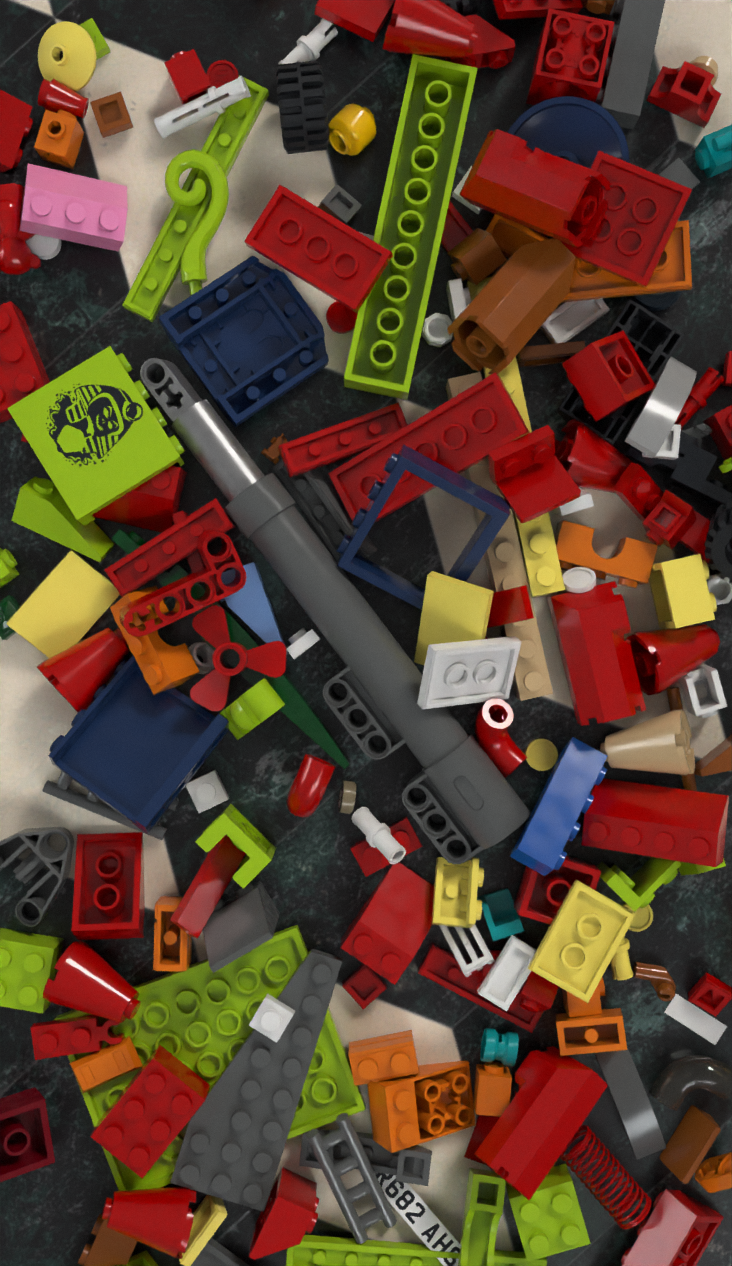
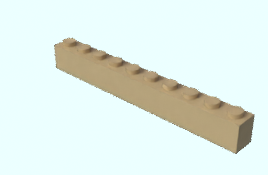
[446,372,553,701]

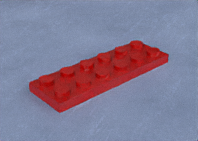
[328,372,530,523]

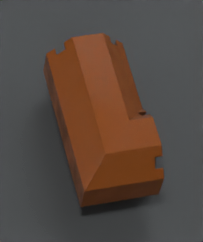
[447,238,576,374]

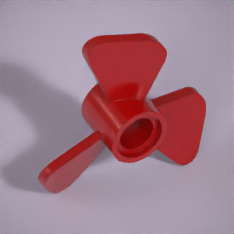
[190,605,287,711]

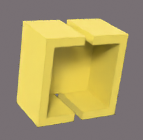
[649,554,717,629]

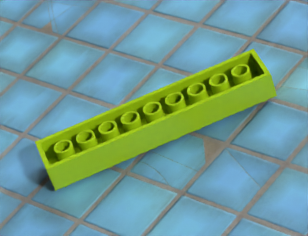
[344,54,478,400]

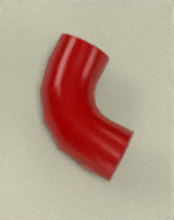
[474,698,528,779]
[286,754,336,818]

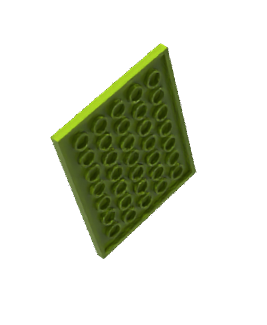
[54,925,366,1191]

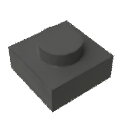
[318,184,362,225]

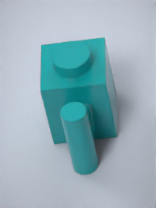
[695,124,732,179]

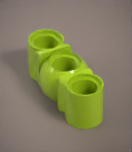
[219,678,285,740]

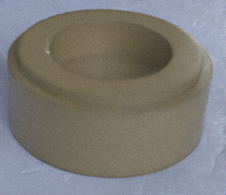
[338,780,356,814]

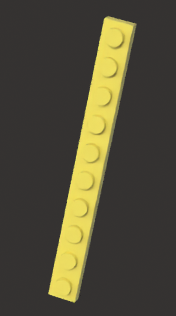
[466,277,565,598]

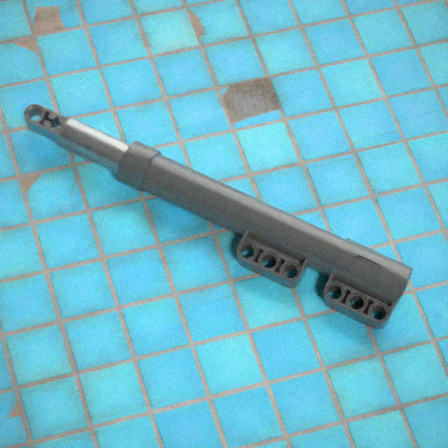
[140,358,531,864]

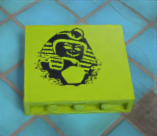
[7,346,185,526]

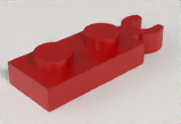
[30,1015,125,1060]

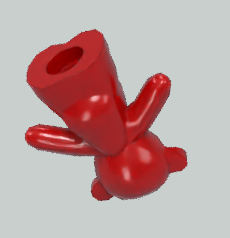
[0,183,41,275]

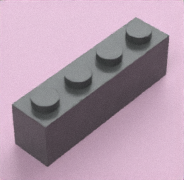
[595,0,665,129]

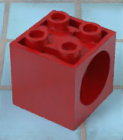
[526,8,615,105]

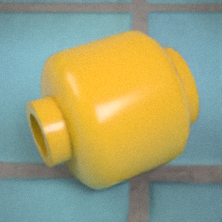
[329,103,376,156]

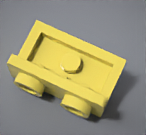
[432,857,484,928]

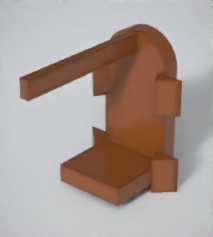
[261,433,288,465]

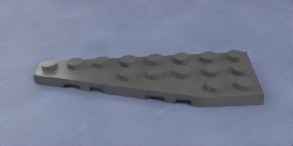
[170,949,343,1212]

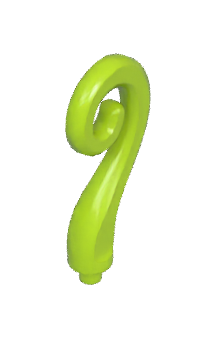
[165,149,229,296]

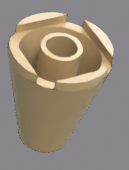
[600,709,695,775]

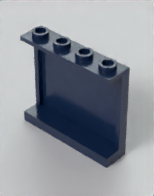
[48,656,229,834]

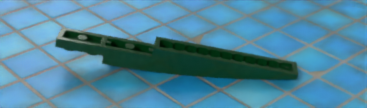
[111,529,350,769]

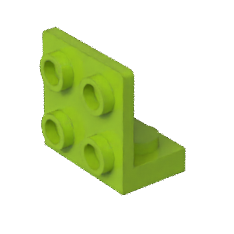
[597,857,682,911]

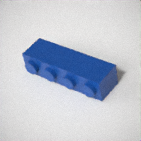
[510,737,608,876]

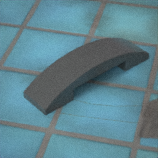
[594,1048,667,1160]
[299,1130,432,1186]

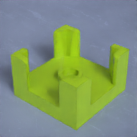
[195,804,276,889]

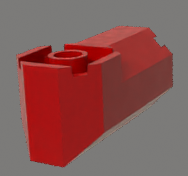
[459,129,610,248]
[547,581,646,726]
[474,1046,608,1201]

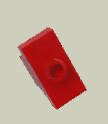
[646,61,722,128]

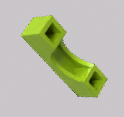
[458,1167,506,1266]

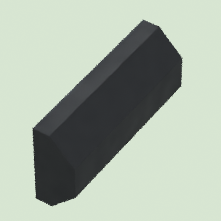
[556,299,685,445]

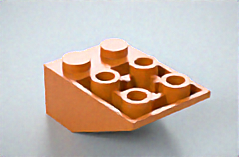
[367,1060,475,1153]

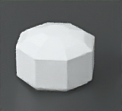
[422,313,453,347]
[706,575,732,605]

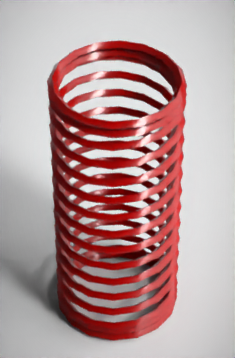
[560,1125,652,1229]

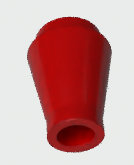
[38,78,89,118]

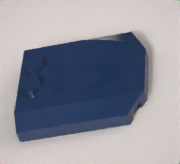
[159,256,329,427]

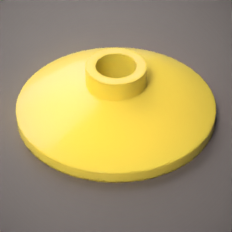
[38,21,97,92]

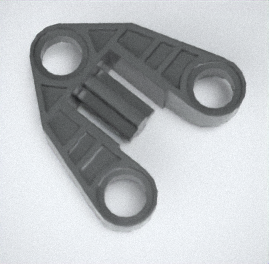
[0,827,74,927]

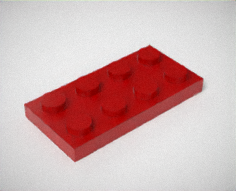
[244,185,393,313]

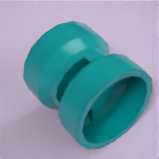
[480,1028,519,1066]

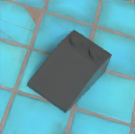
[203,881,280,973]

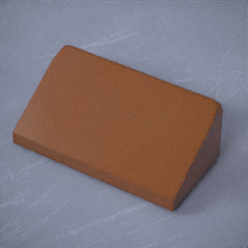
[659,1105,721,1184]

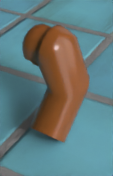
[633,962,676,1001]

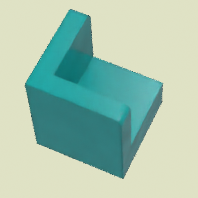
[478,888,524,941]

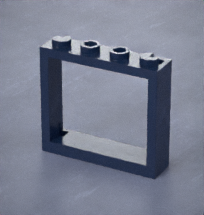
[336,444,510,610]

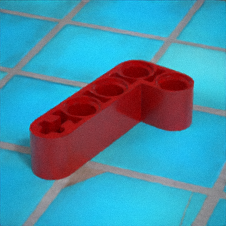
[119,529,247,637]

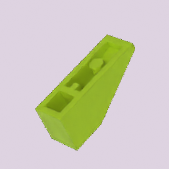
[11,476,115,562]

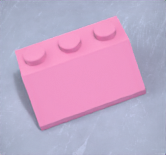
[20,163,128,252]

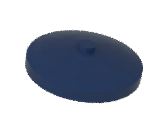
[507,96,630,235]

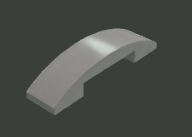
[625,357,697,458]

